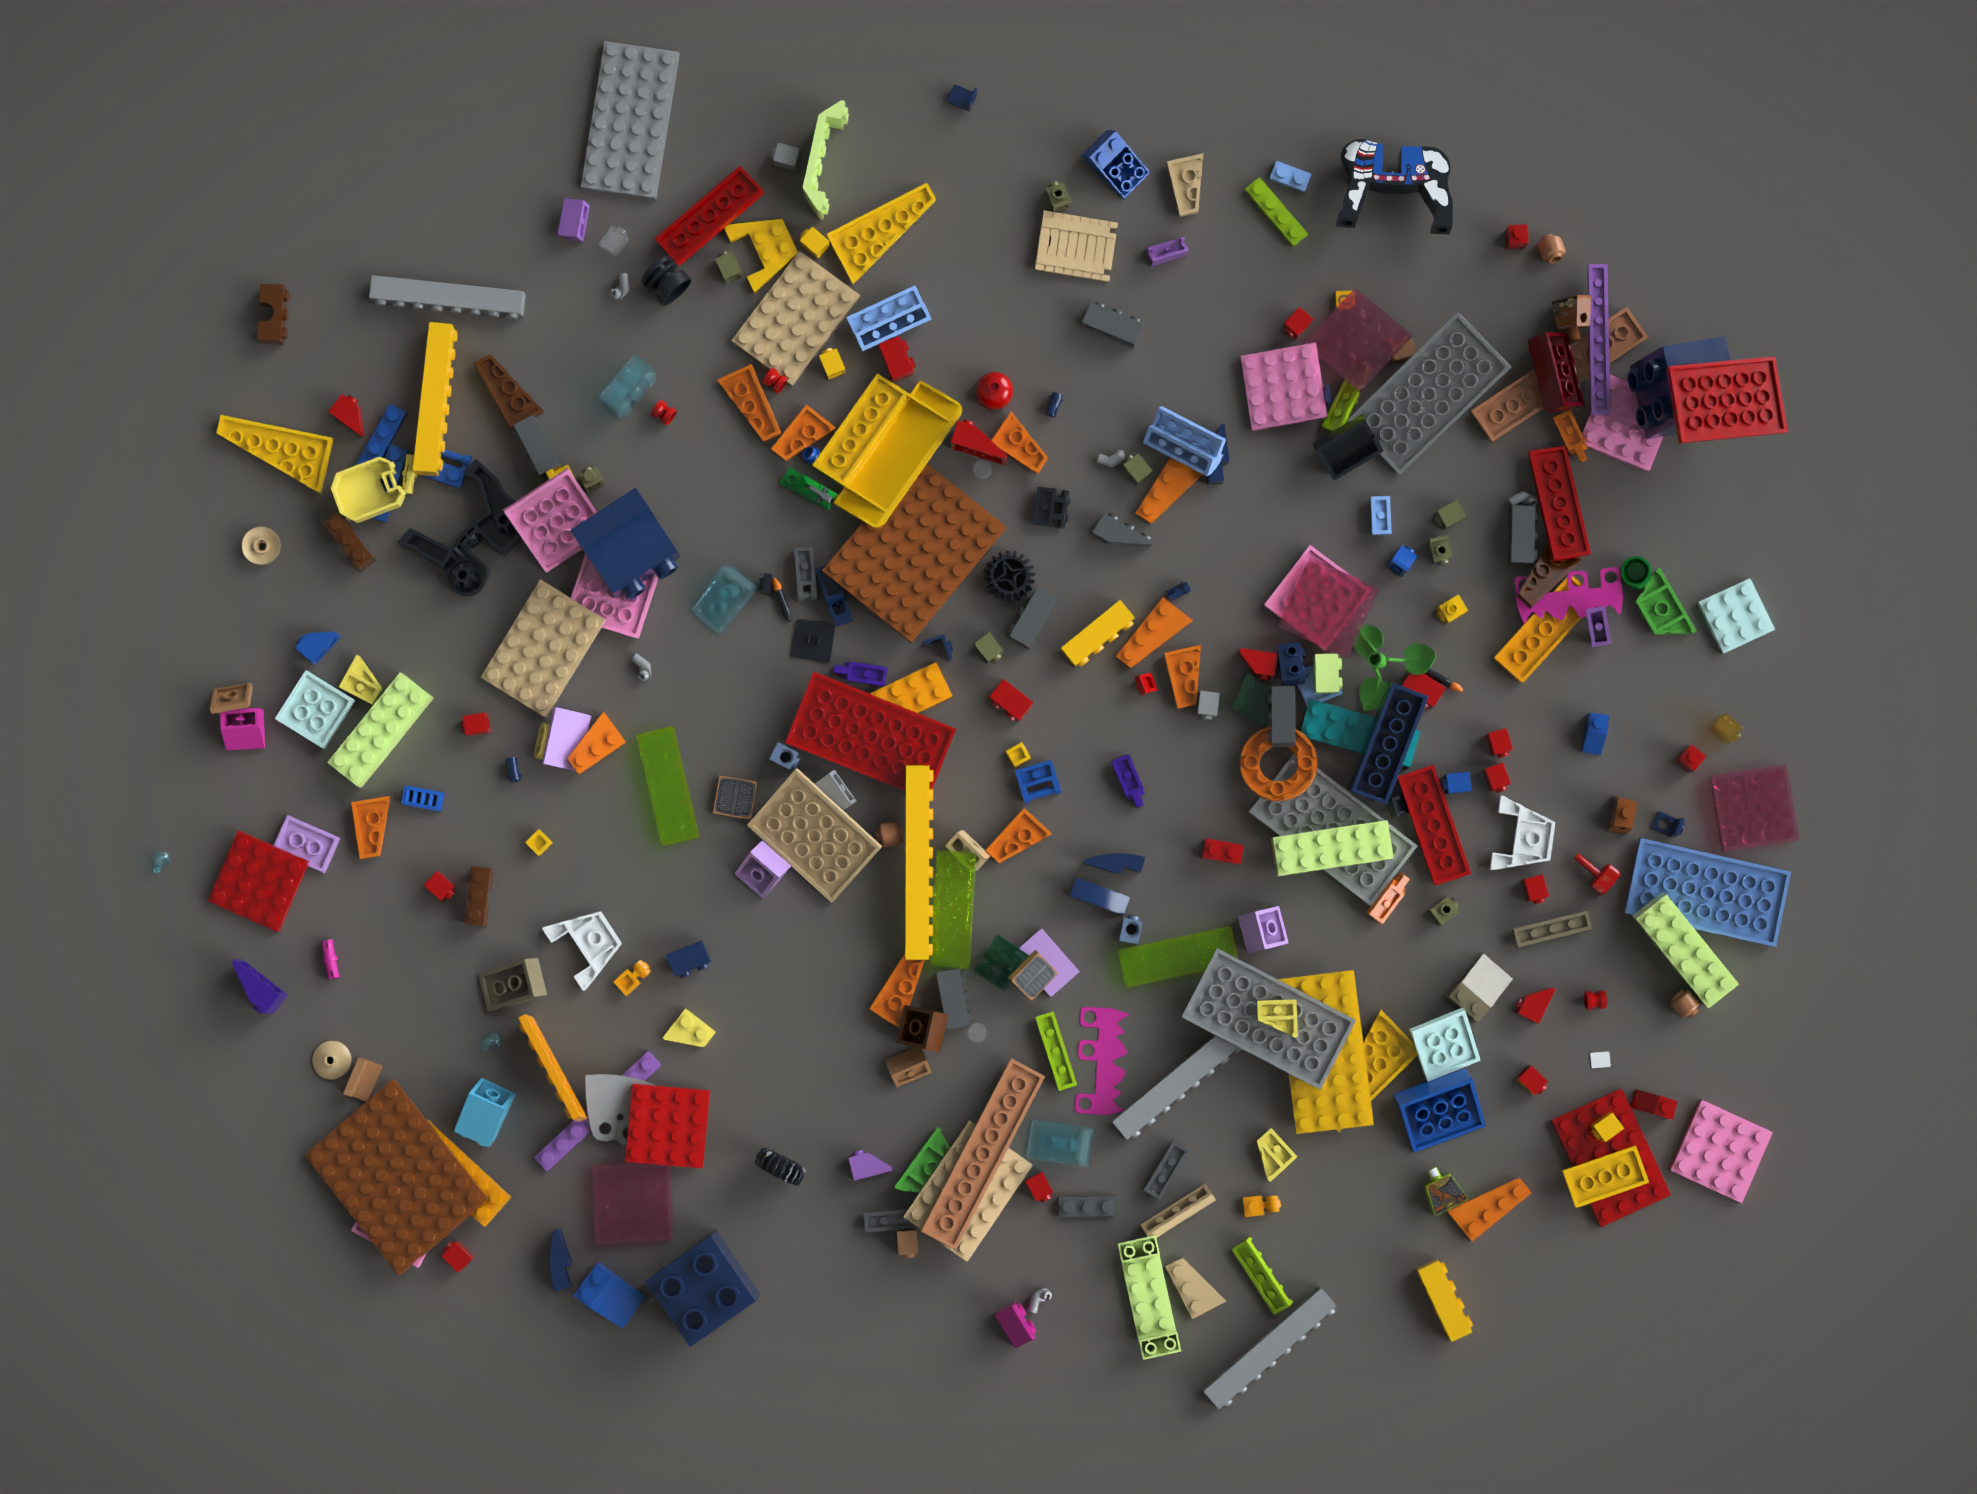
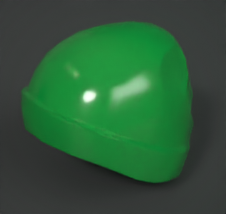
[1621,556,1652,589]

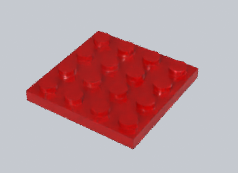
[208,830,310,932]
[625,1084,710,1168]

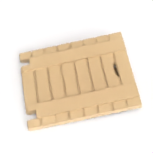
[1035,210,1118,282]

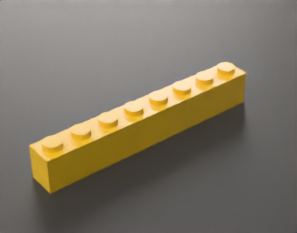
[413,322,457,477]

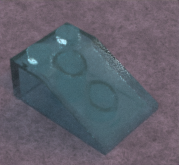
[692,563,759,634]
[1027,1119,1094,1167]

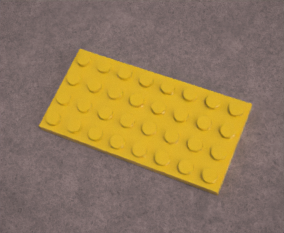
[1278,970,1374,1134]

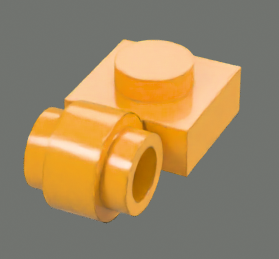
[613,960,651,996]
[1242,1195,1281,1217]

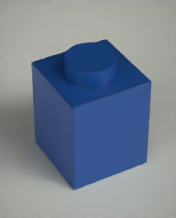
[1441,772,1472,795]

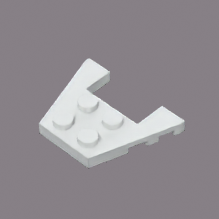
[1489,796,1555,870]
[542,911,622,991]

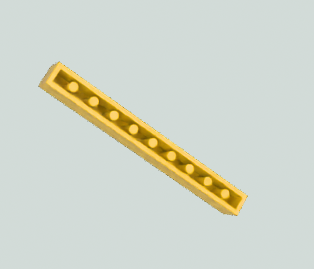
[905,766,933,960]

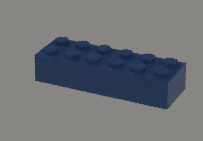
[1348,682,1429,805]

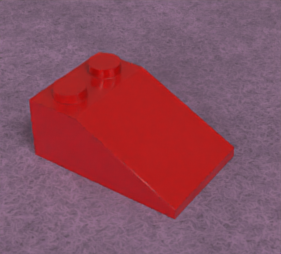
[951,419,1007,466]

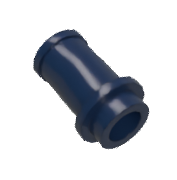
[1045,392,1063,418]
[1166,581,1191,602]
[505,757,522,783]

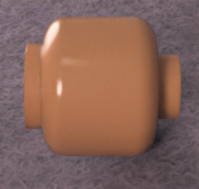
[1538,234,1566,264]
[876,821,904,848]
[1671,989,1700,1018]

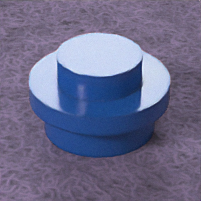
[802,446,820,464]

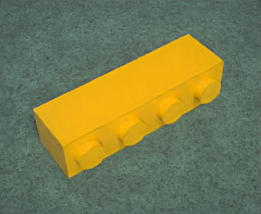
[1061,600,1135,667]
[1415,1259,1473,1342]

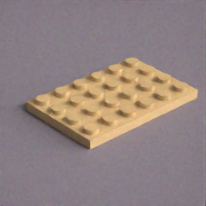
[731,251,860,386]
[481,579,606,718]
[747,769,882,903]
[903,1120,1033,1262]

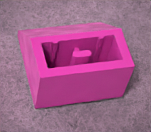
[220,708,265,751]
[995,1301,1037,1348]

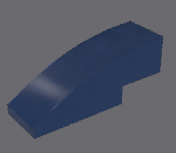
[1207,424,1229,485]
[815,565,853,627]
[1083,853,1146,875]
[1069,878,1130,915]
[550,1227,573,1292]

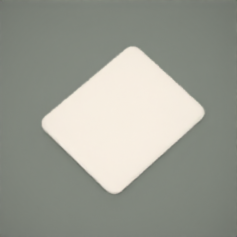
[1590,1052,1611,1068]

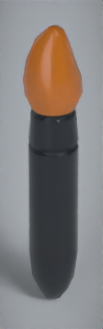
[772,578,792,622]
[1424,669,1463,692]

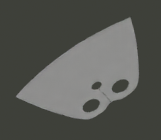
[585,1074,657,1145]

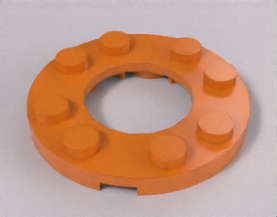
[1240,726,1317,801]

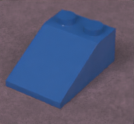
[573,1262,646,1328]

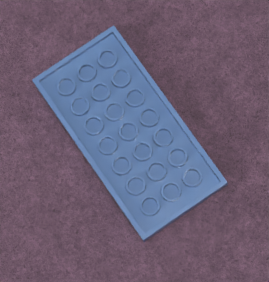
[1624,838,1791,947]

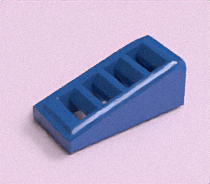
[401,785,445,812]

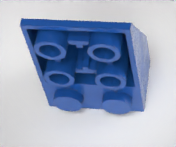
[1081,129,1151,199]

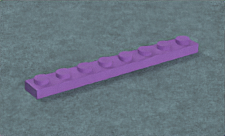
[1587,264,1610,415]
[534,1051,662,1172]

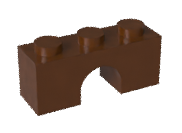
[257,284,289,345]
[323,511,376,572]
[464,866,494,927]

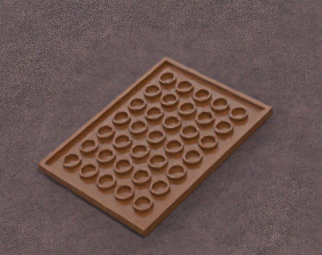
[822,464,1007,643]
[305,1079,490,1275]

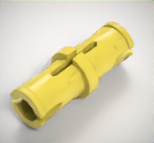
[402,454,417,494]

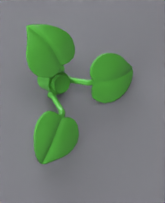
[1353,624,1436,711]

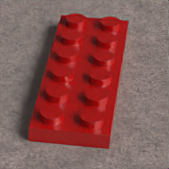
[654,166,765,266]
[1528,445,1591,562]
[1397,765,1471,886]

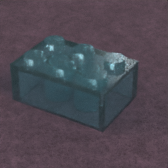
[599,354,657,419]

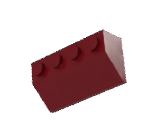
[1527,332,1585,413]

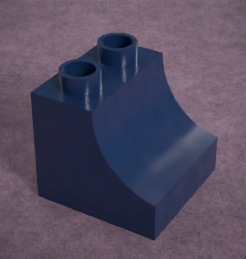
[570,487,680,601]

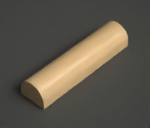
[1140,1184,1216,1238]

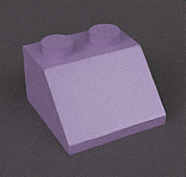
[734,841,791,899]
[1238,906,1288,954]

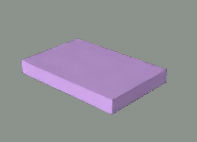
[541,707,591,771]
[274,815,341,873]
[1013,928,1080,997]

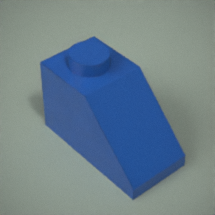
[1386,545,1417,577]
[295,632,342,665]
[1581,713,1609,755]

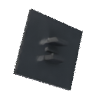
[792,619,835,662]

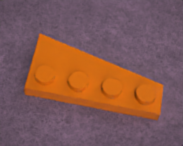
[717,364,782,442]
[1135,457,1203,524]
[1116,597,1193,669]
[869,953,925,1028]
[1447,1177,1532,1242]

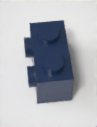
[1277,642,1309,686]
[666,940,712,979]

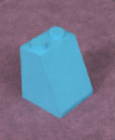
[454,1078,516,1147]

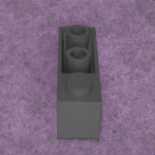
[1092,513,1153,547]

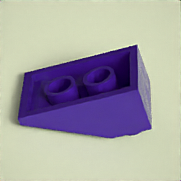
[232,959,288,1014]

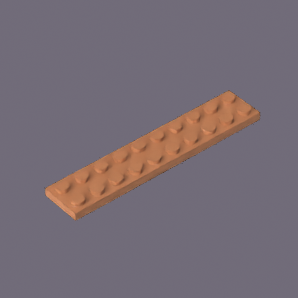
[1470,307,1649,443]
[920,1058,1045,1250]

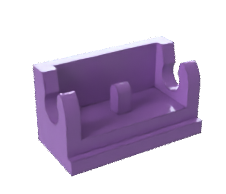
[558,198,590,242]
[1146,236,1189,266]

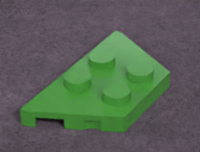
[1634,568,1697,635]
[894,1127,950,1194]

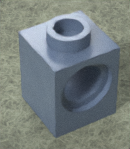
[769,742,800,771]
[1118,915,1143,945]

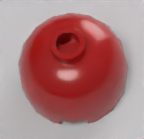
[976,371,1013,410]

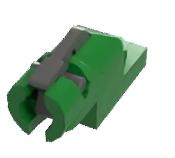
[780,467,838,510]

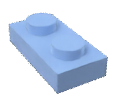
[1269,161,1311,193]
[1370,496,1392,535]

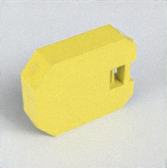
[331,457,406,523]

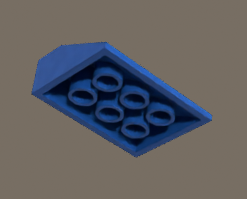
[1393,1068,1486,1153]

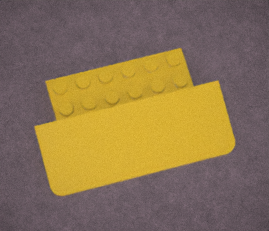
[812,373,962,528]

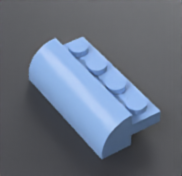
[846,286,931,351]
[1143,406,1226,476]

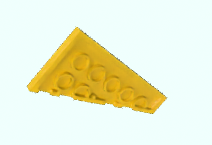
[826,183,936,285]
[1336,1009,1418,1132]

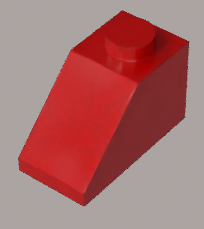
[328,394,365,437]
[1238,648,1278,681]
[1515,988,1556,1024]
[1631,1089,1678,1120]

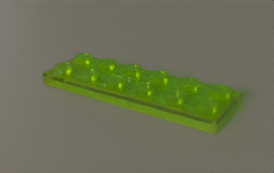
[636,726,700,847]
[931,850,976,969]
[1118,926,1238,988]

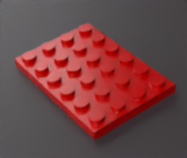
[1666,356,1788,444]
[1551,1088,1671,1227]

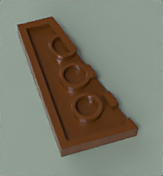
[474,354,544,430]
[1517,544,1582,609]

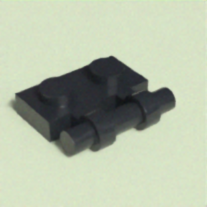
[1033,487,1070,529]

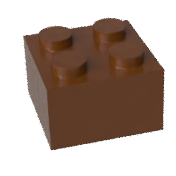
[896,1005,948,1053]

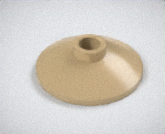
[242,527,281,565]
[312,1041,351,1080]

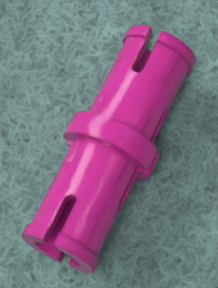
[320,939,340,980]

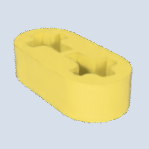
[534,722,550,759]

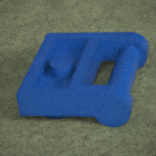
[424,450,472,489]
[1015,760,1062,804]

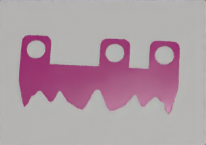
[1514,567,1623,624]
[1075,1007,1129,1115]

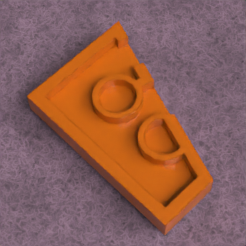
[771,405,836,462]
[991,411,1048,475]
[1164,645,1201,709]
[567,711,626,775]
[351,796,391,860]
[985,808,1052,864]

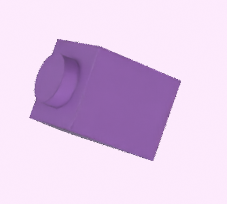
[1586,606,1612,647]
[849,1150,892,1181]

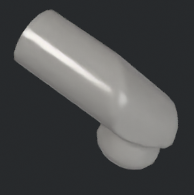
[610,273,629,300]
[1097,450,1125,468]
[1507,491,1537,506]
[631,653,651,681]
[1028,1288,1052,1313]

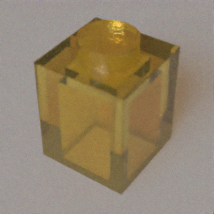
[1710,713,1744,744]

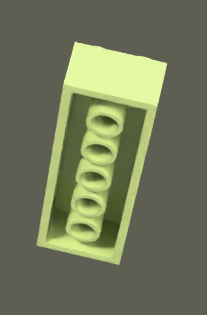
[327,672,434,788]
[1271,820,1394,877]
[1632,892,1739,1009]

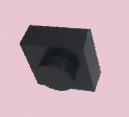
[760,573,773,595]
[1387,794,1409,818]

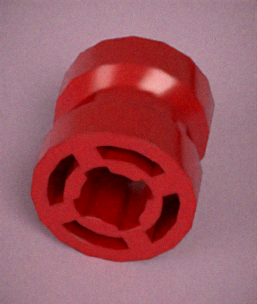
[762,368,789,394]
[651,400,677,426]
[1584,990,1607,1010]

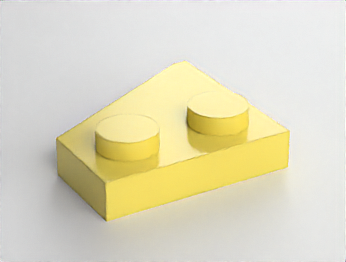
[339,655,383,705]
[1257,999,1298,1037]
[663,1008,716,1047]
[1256,1128,1297,1182]

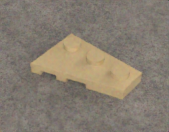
[1166,153,1204,217]
[1165,1257,1227,1319]

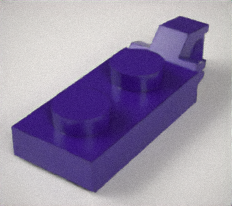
[833,661,888,687]
[1111,754,1145,808]

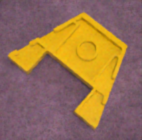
[724,219,798,294]

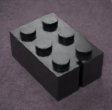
[1313,414,1384,481]

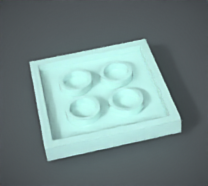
[1697,578,1775,654]
[275,670,356,749]
[1409,1008,1481,1082]

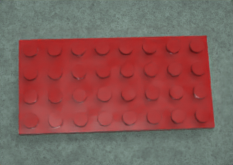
[785,671,956,791]

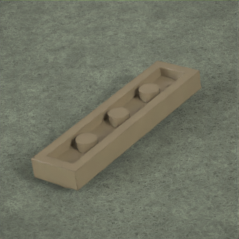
[1512,910,1593,948]

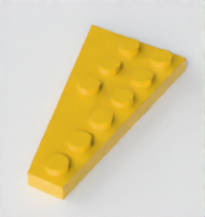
[216,415,334,494]

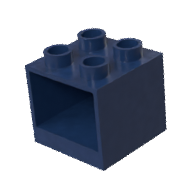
[1627,336,1731,439]
[645,1231,760,1347]

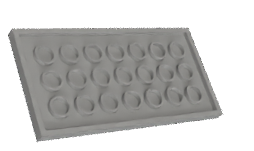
[581,41,680,200]
[1347,312,1511,474]
[1249,754,1417,906]
[1182,948,1356,1090]

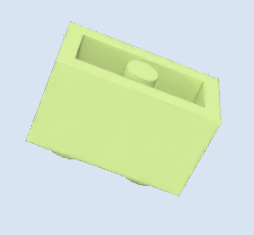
[1313,654,1343,694]

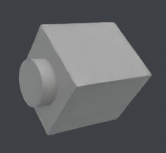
[771,143,801,171]
[1197,691,1220,720]

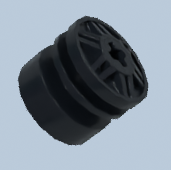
[641,255,692,306]

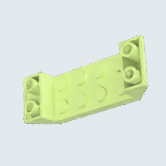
[803,100,849,220]
[1118,1235,1181,1360]

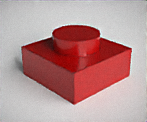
[1134,672,1157,696]

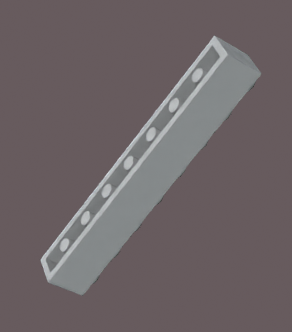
[369,275,526,320]
[1112,1035,1242,1140]
[1202,1287,1336,1409]

